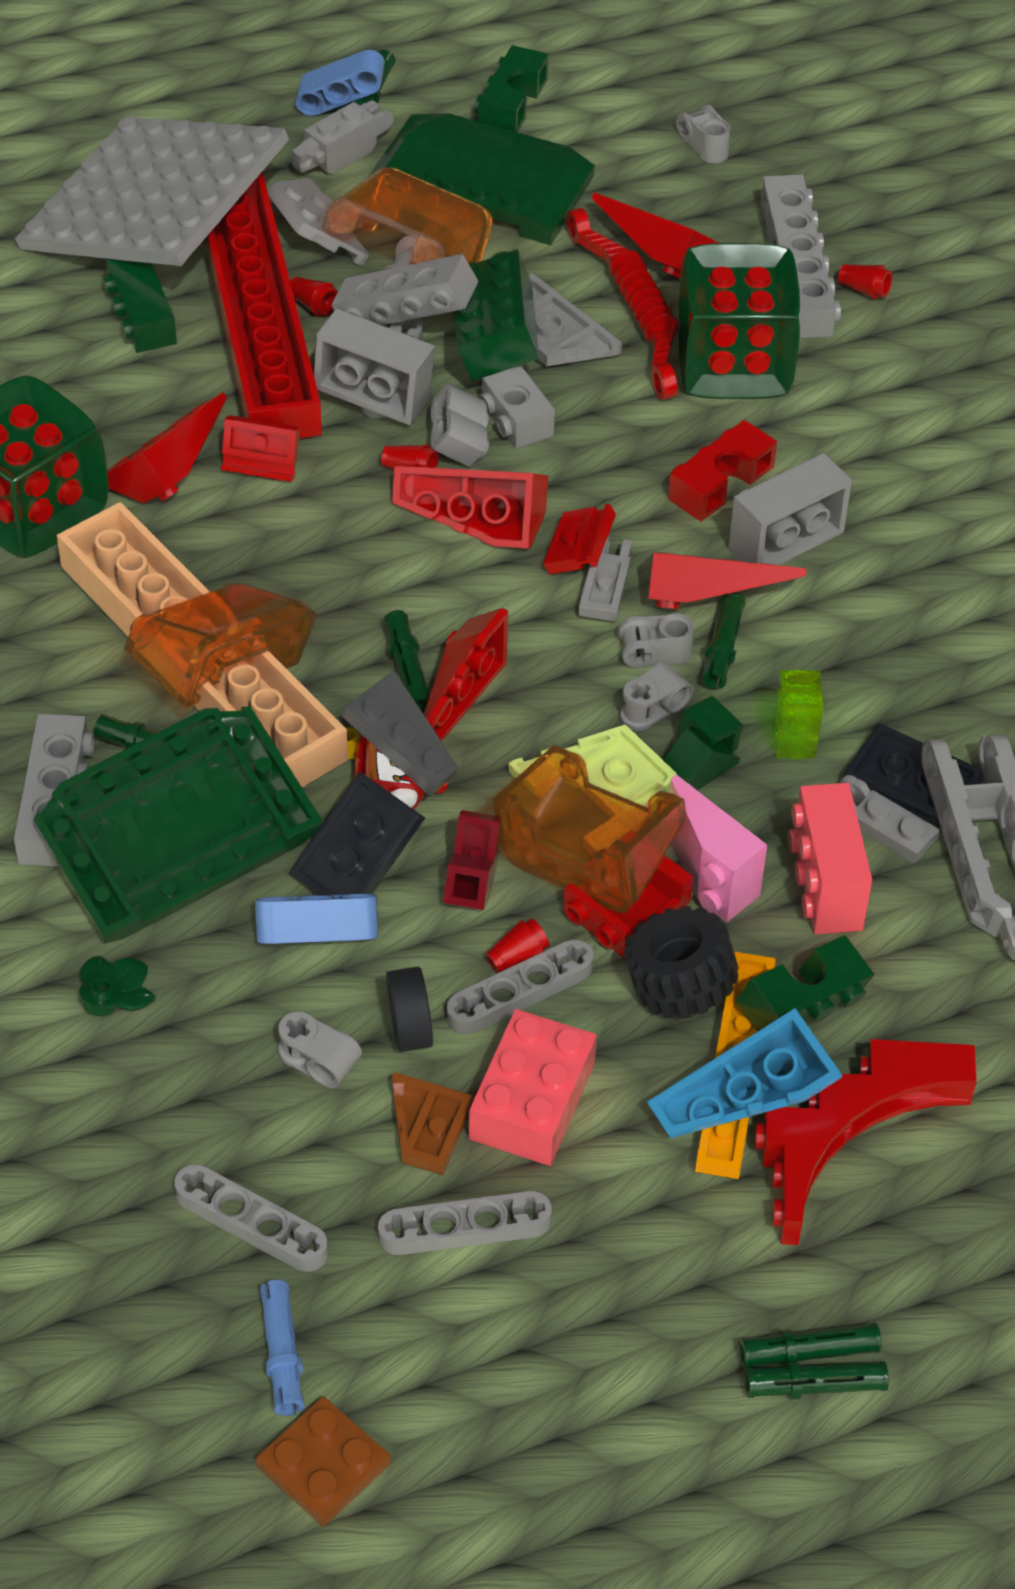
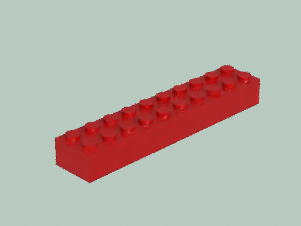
[204,172,322,438]

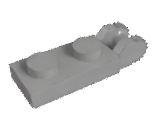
[579,536,633,622]
[840,775,940,863]

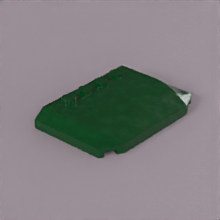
[364,113,595,246]
[33,706,323,943]

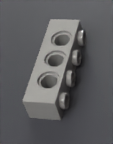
[331,254,478,325]
[14,714,95,866]

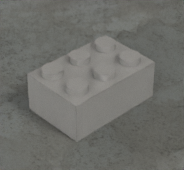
[314,308,435,426]
[728,453,852,565]

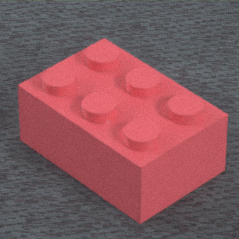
[788,783,872,935]
[469,1009,597,1166]

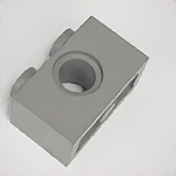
[479,365,555,449]

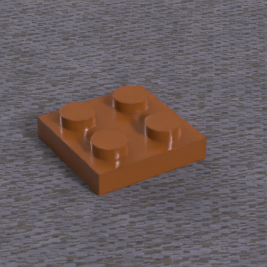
[256,1396,391,1527]

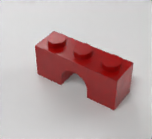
[668,419,777,522]

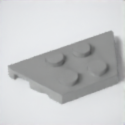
[268,178,369,266]
[529,273,622,366]

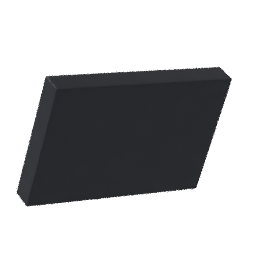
[842,723,984,829]
[289,772,425,895]

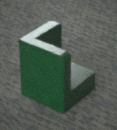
[677,696,743,752]

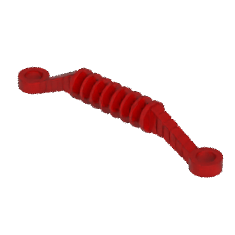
[566,208,678,401]

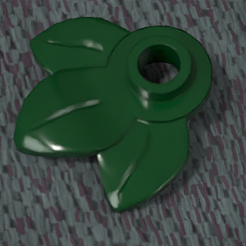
[79,956,156,1016]

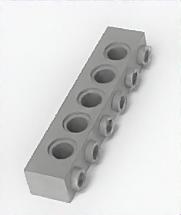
[760,175,841,338]

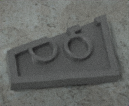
[341,670,459,796]

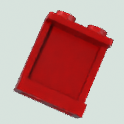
[563,831,693,958]

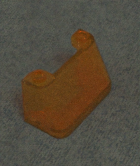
[322,168,493,264]
[124,583,316,708]
[492,745,686,913]

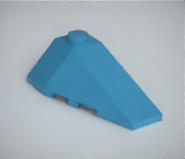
[647,1008,843,1139]

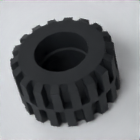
[624,906,739,1019]

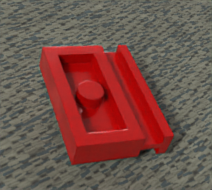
[221,415,300,482]
[543,504,616,574]

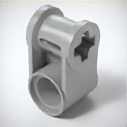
[676,105,730,164]
[618,613,694,668]
[620,662,694,731]
[279,1012,362,1089]

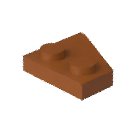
[392,1072,473,1175]

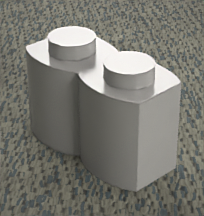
[431,383,489,467]

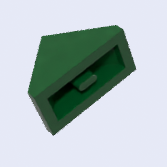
[663,728,740,791]

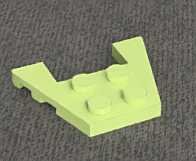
[508,725,677,867]

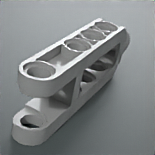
[921,734,1015,961]

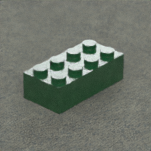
[455,249,539,381]

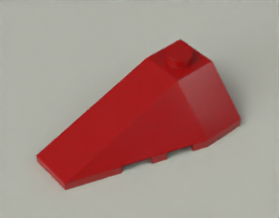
[592,192,718,279]
[424,608,508,742]

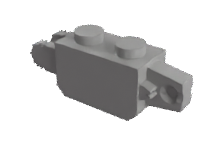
[292,101,394,175]

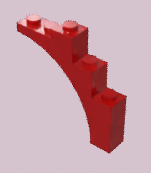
[755,1039,977,1245]

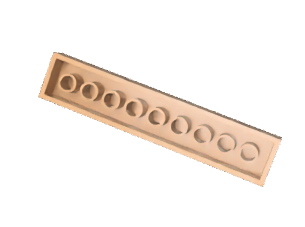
[57,502,348,787]

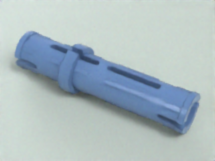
[260,1280,305,1416]

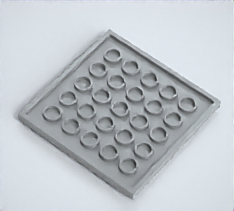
[15,116,289,266]

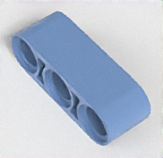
[295,50,385,116]
[255,894,378,944]

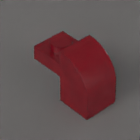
[443,810,502,910]

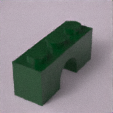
[474,45,548,132]
[736,935,875,1031]

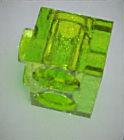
[773,670,824,759]

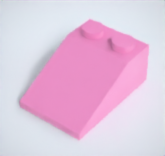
[666,774,767,923]

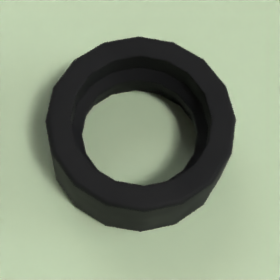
[386,966,433,1052]

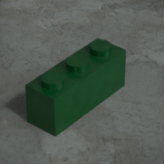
[102,259,177,353]

